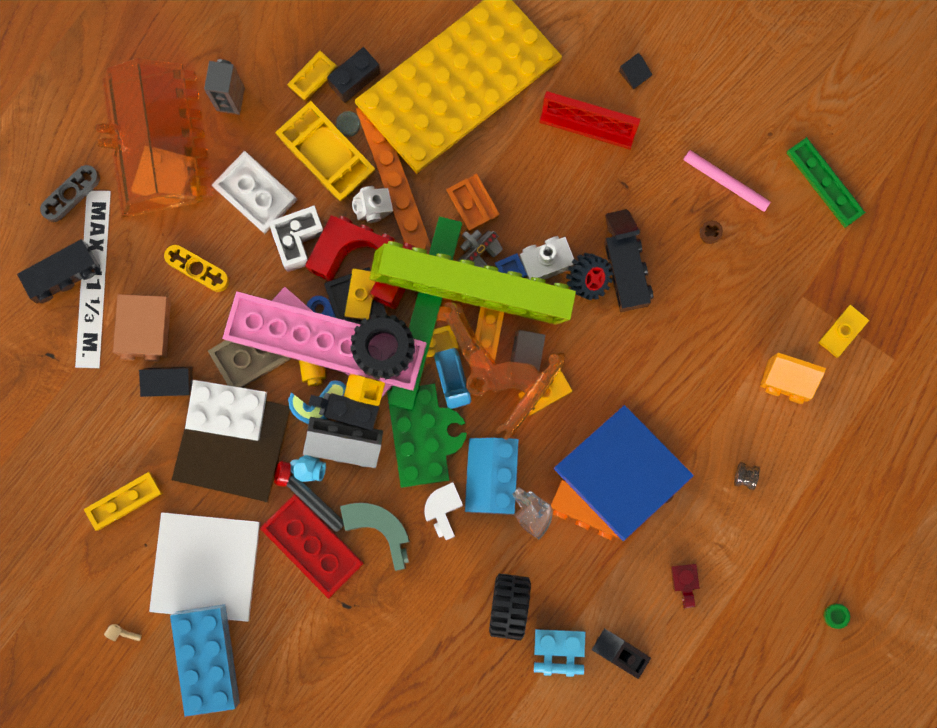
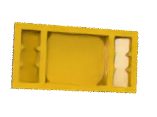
[275,101,376,202]

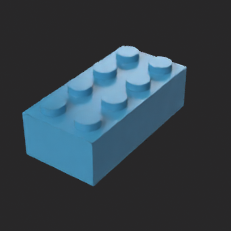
[170,604,240,716]

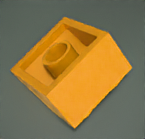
[760,353,826,404]

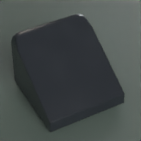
[619,53,652,90]

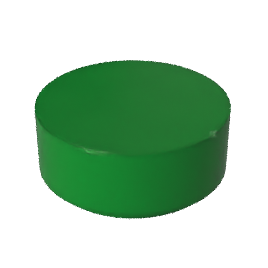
[823,604,850,629]

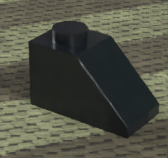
[591,628,651,679]

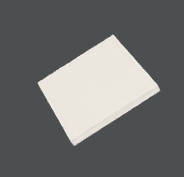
[149,513,260,622]

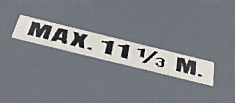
[75,190,111,368]

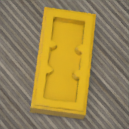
[287,51,338,102]
[345,269,376,320]
[818,305,869,358]
[518,370,572,415]

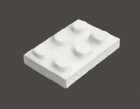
[185,380,267,441]

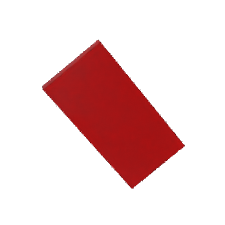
[260,494,364,599]

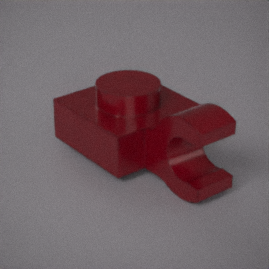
[671,564,700,608]

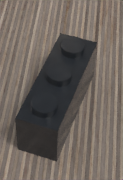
[604,236,654,313]
[17,239,101,304]

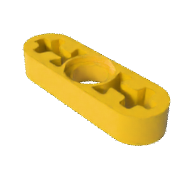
[164,245,229,292]

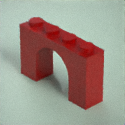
[305,215,416,310]

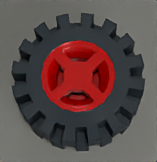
[566,253,613,300]

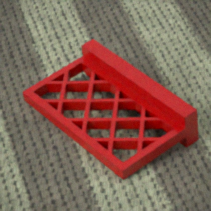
[539,91,641,149]

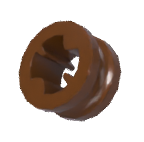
[700,220,723,244]

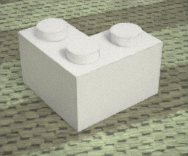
[268,206,323,272]

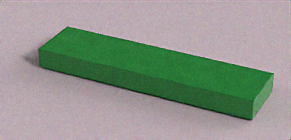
[786,137,866,228]

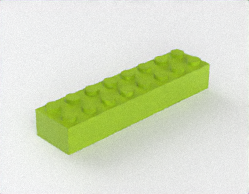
[369,241,576,325]

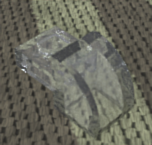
[512,487,553,540]

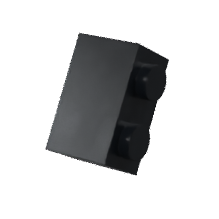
[327,47,381,103]

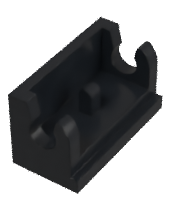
[139,367,193,397]

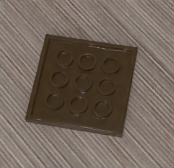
[172,401,291,502]

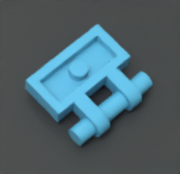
[534,629,585,677]

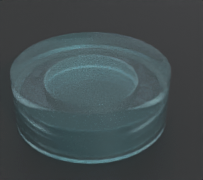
[336,111,361,137]

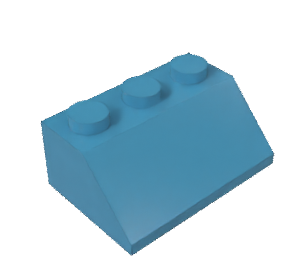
[465,438,519,515]

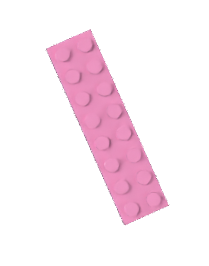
[222,291,427,391]

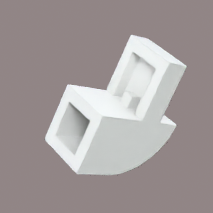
[424,483,463,540]

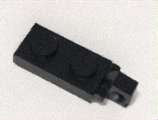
[308,393,380,431]

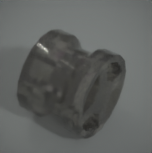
[734,462,760,490]

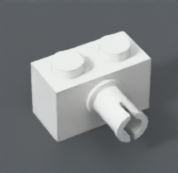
[519,236,574,280]

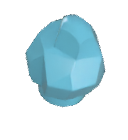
[290,455,326,482]

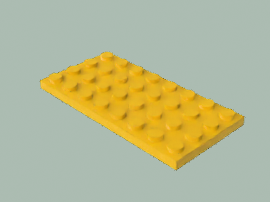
[355,0,562,174]

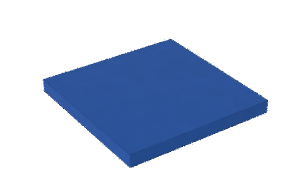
[554,405,694,542]

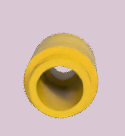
[299,360,327,386]

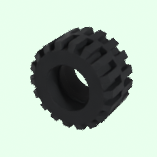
[350,313,415,380]
[489,573,531,641]

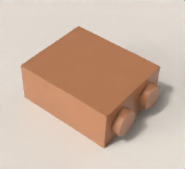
[113,294,171,362]

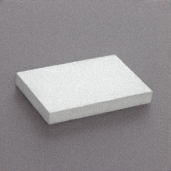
[212,151,297,234]

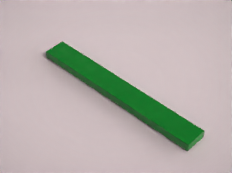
[388,216,463,410]

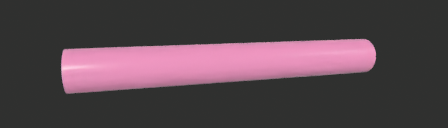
[684,150,771,212]

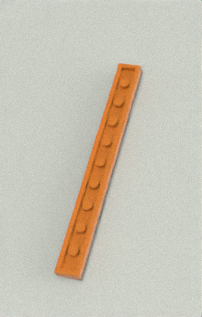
[356,107,459,329]

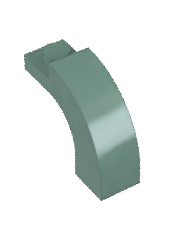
[340,503,410,571]

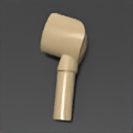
[104,624,142,641]

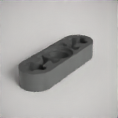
[40,165,100,222]

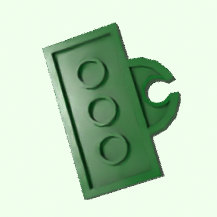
[387,383,467,488]

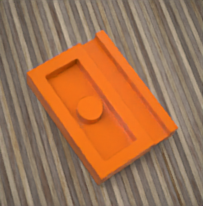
[446,173,500,233]

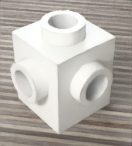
[352,186,393,223]

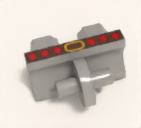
[457,230,503,268]

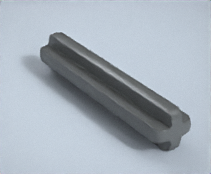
[286,475,344,532]

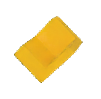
[344,374,385,406]

